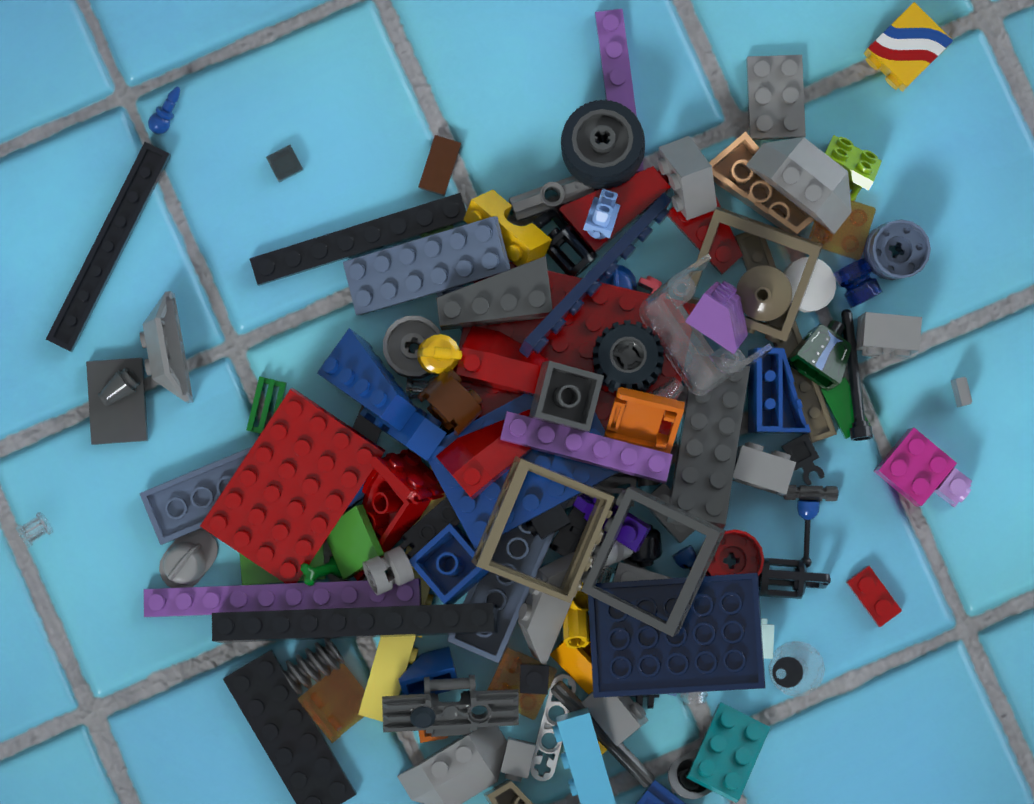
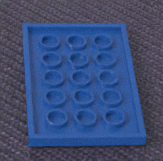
[428,394,619,550]

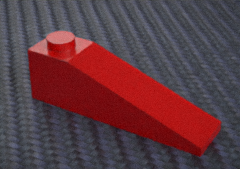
[456,326,550,396]
[436,409,533,500]
[354,469,431,581]

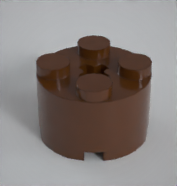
[418,369,482,436]

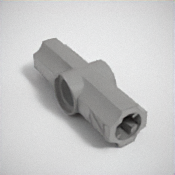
[509,176,595,222]

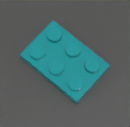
[686,702,771,803]

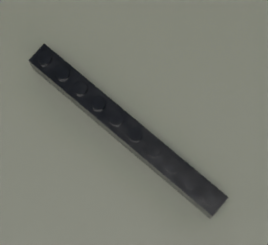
[212,603,498,643]

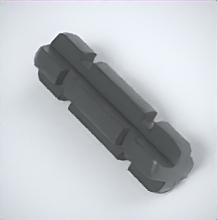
[783,485,838,501]

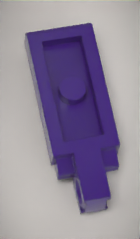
[573,493,651,552]

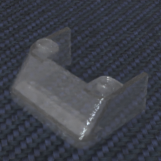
[639,253,773,396]

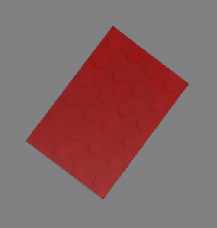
[200,388,386,584]

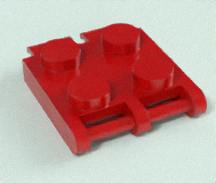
[370,449,445,504]

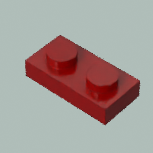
[846,566,902,627]

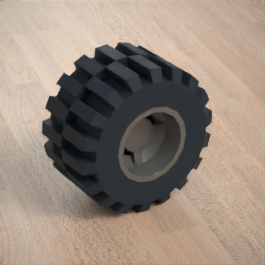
[593,320,664,393]

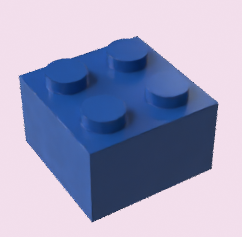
[409,523,489,604]

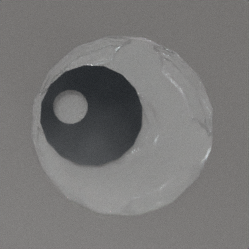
[768,641,825,697]

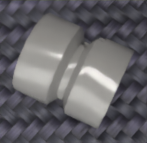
[362,546,414,596]

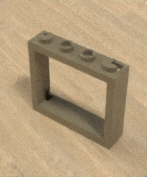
[682,207,823,343]
[471,456,614,603]

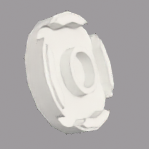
[783,257,836,313]

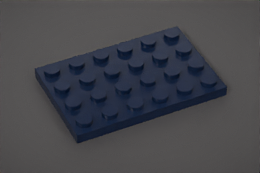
[588,573,766,698]

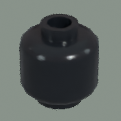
[628,524,662,567]

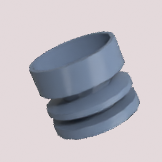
[863,219,931,280]

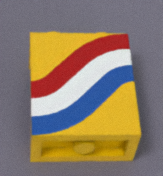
[864,2,953,92]

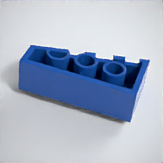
[317,328,417,431]

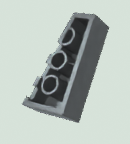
[436,256,553,331]

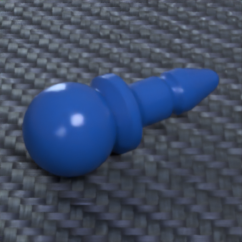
[148,87,180,134]

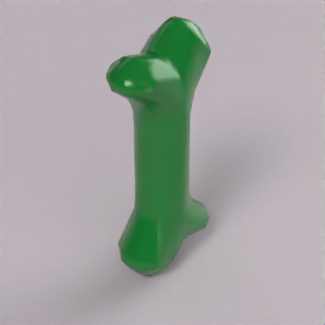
[300,556,342,586]

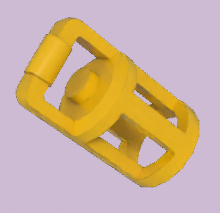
[417,334,462,375]

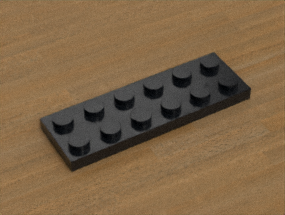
[223,650,357,804]

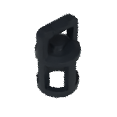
[533,210,599,277]
[758,558,831,599]

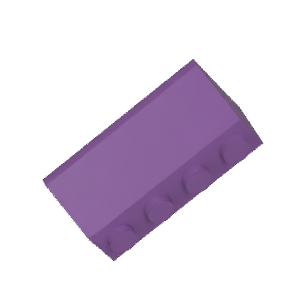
[685,281,748,354]

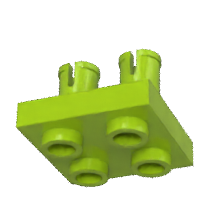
[824,135,882,201]

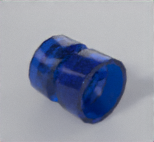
[833,258,883,308]

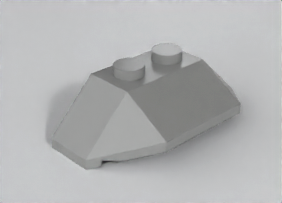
[746,137,852,234]
[140,291,194,403]
[518,551,584,665]
[397,726,507,804]

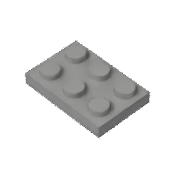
[746,55,806,140]

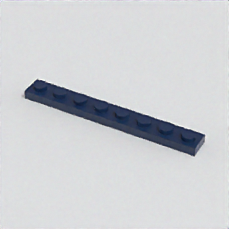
[519,193,672,358]

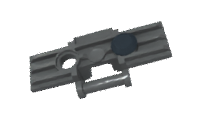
[382,675,519,737]

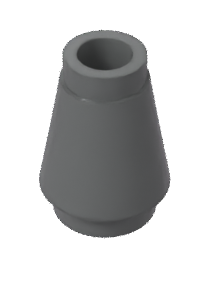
[98,367,140,407]

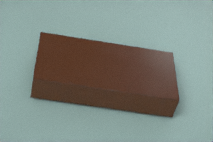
[418,135,461,196]

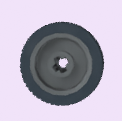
[561,100,645,189]

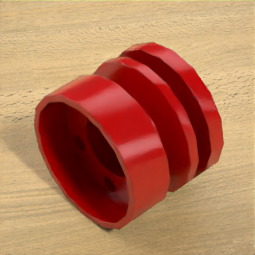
[705,529,764,576]

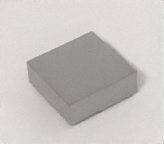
[951,377,972,407]

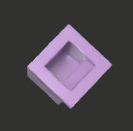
[934,468,972,507]

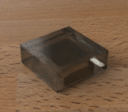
[266,145,303,183]

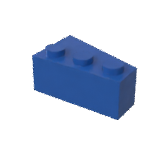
[748,348,811,434]

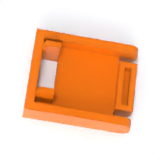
[604,387,685,454]

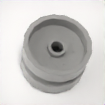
[383,316,441,379]

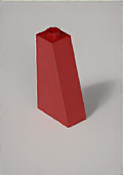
[559,166,671,253]

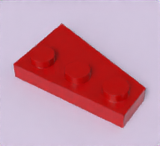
[668,197,743,275]

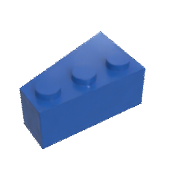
[360,406,447,461]

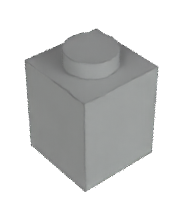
[500,737,536,782]

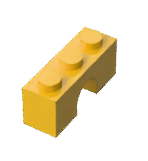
[463,189,552,267]

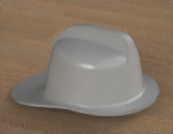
[159,529,218,588]

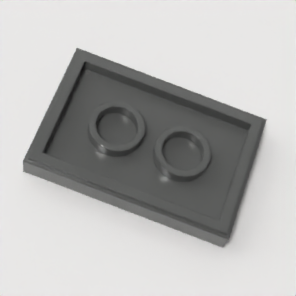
[86,358,148,445]

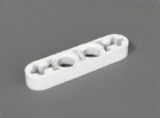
[530,674,576,781]

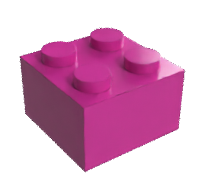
[874,427,957,507]

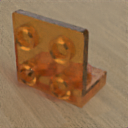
[809,201,876,260]
[487,646,557,720]
[297,663,365,743]

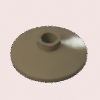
[736,265,792,321]

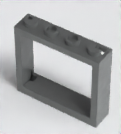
[581,486,726,637]

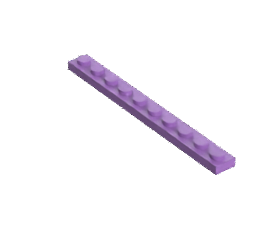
[144,578,421,617]

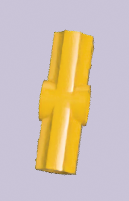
[563,571,589,649]

